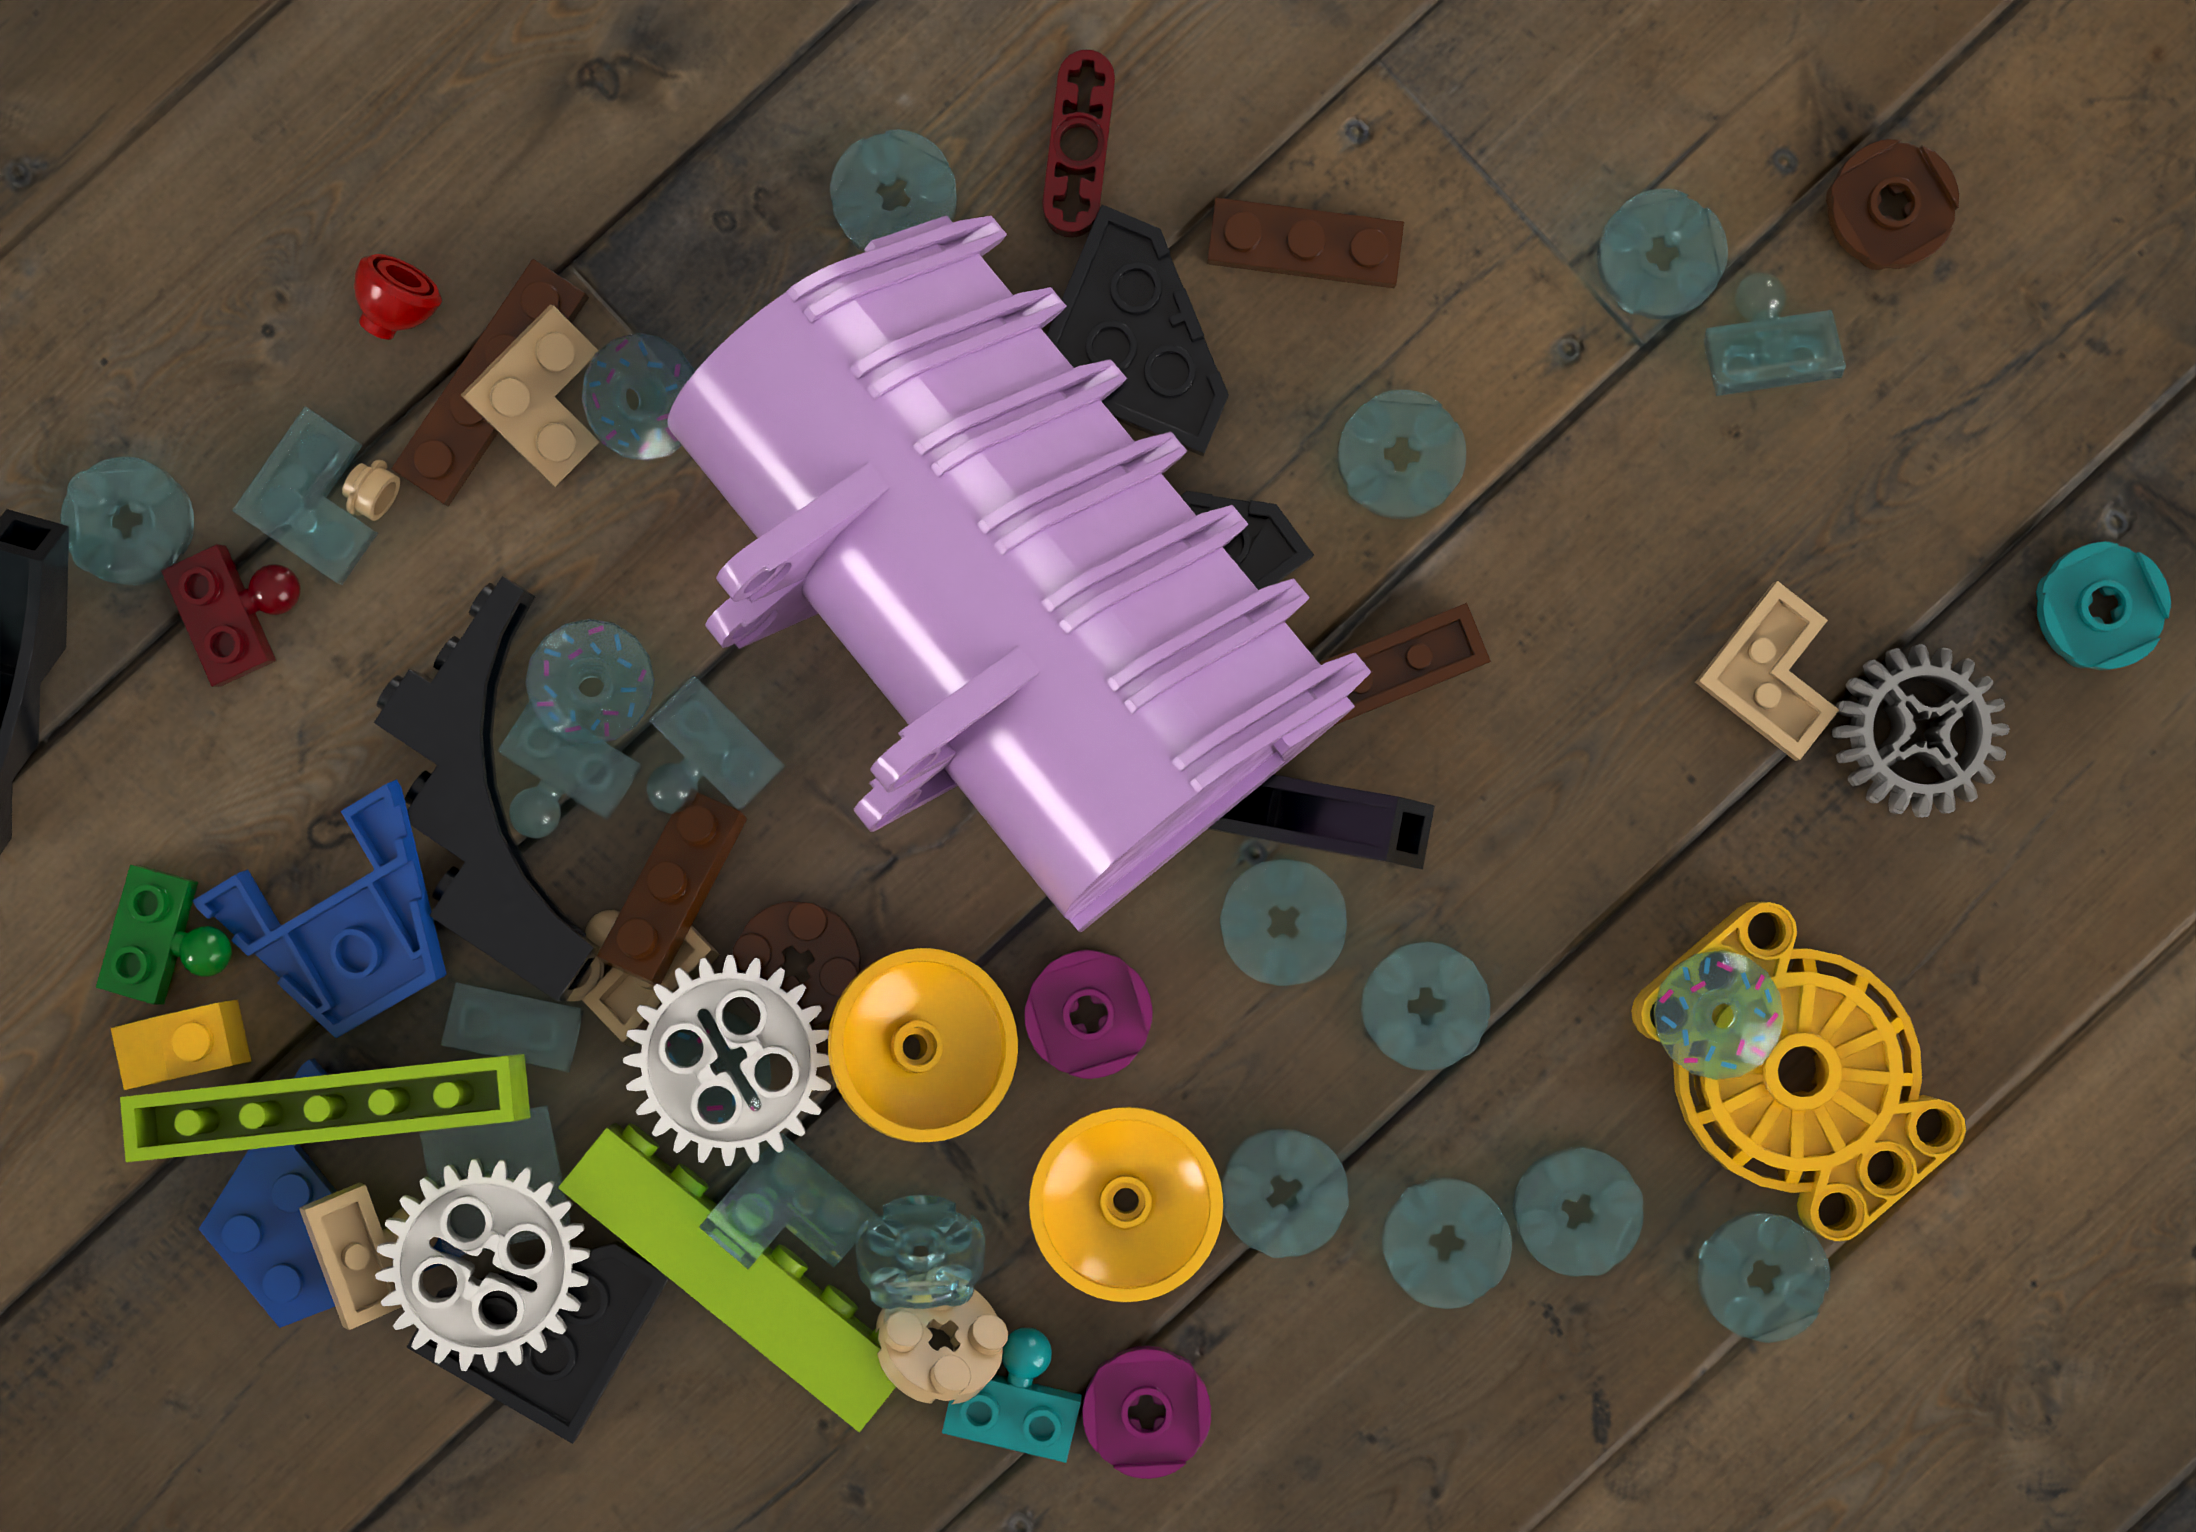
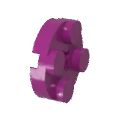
[1025,950,1153,1079]
[1083,1346,1211,1479]

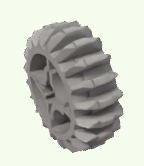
[1832,644,2010,817]

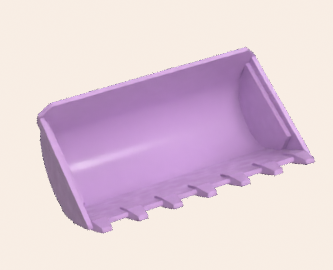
[668,215,1371,932]

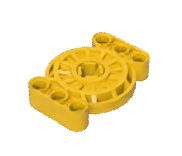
[1631,902,1966,1241]

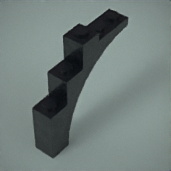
[0,509,69,855]
[374,576,600,1001]
[1207,775,1435,869]

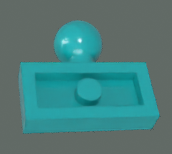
[942,1327,1082,1463]

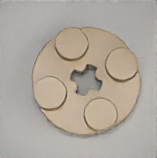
[875,1270,1008,1404]

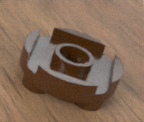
[1826,139,1959,270]
[733,901,861,1027]

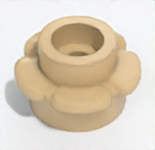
[342,460,400,521]

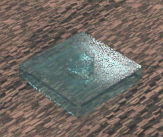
[420,1105,572,1256]

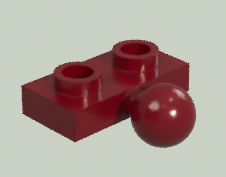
[161,544,301,687]

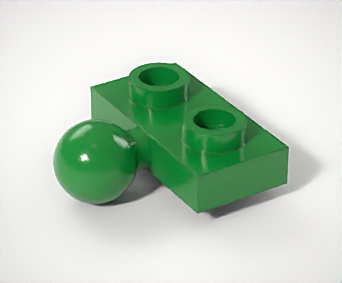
[96,864,232,1005]

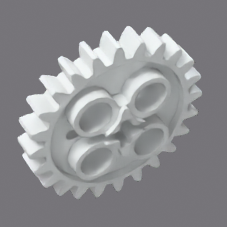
[623,955,832,1166]
[375,1158,590,1372]

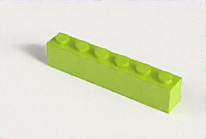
[120,1054,531,1162]
[558,1123,896,1433]

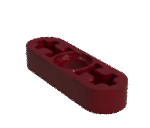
[1043,50,1115,238]

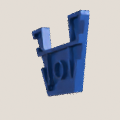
[192,779,447,1038]
[199,1058,466,1328]

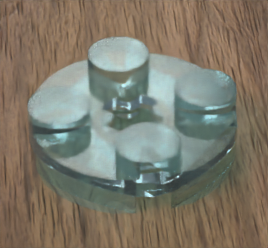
[830,129,958,252]
[1597,189,1728,319]
[1337,390,1466,519]
[60,457,194,585]
[1219,859,1347,986]
[1361,942,1490,1070]
[1222,1129,1349,1258]
[1513,1146,1644,1277]
[1382,1177,1512,1309]
[856,1195,985,1309]
[1698,1211,1831,1343]

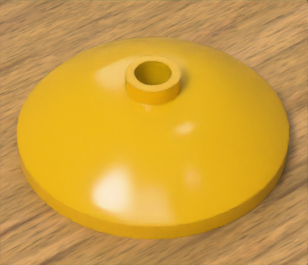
[828,948,1018,1142]
[1029,1107,1223,1302]

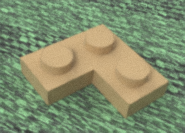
[461,305,600,487]
[1695,581,1839,761]

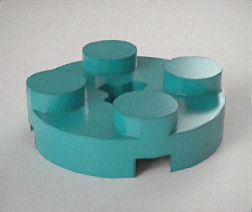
[2036,541,2171,670]

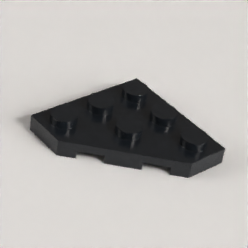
[1047,205,1229,456]
[407,1241,669,1444]

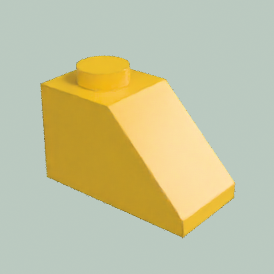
[111,999,251,1090]

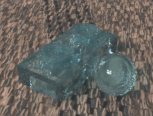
[1703,272,1846,396]
[647,675,786,814]
[497,697,642,838]
[441,983,584,1073]

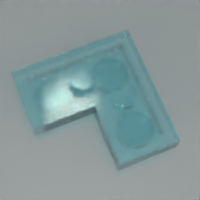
[232,406,378,585]
[699,1133,878,1269]

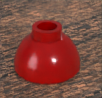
[354,254,442,340]

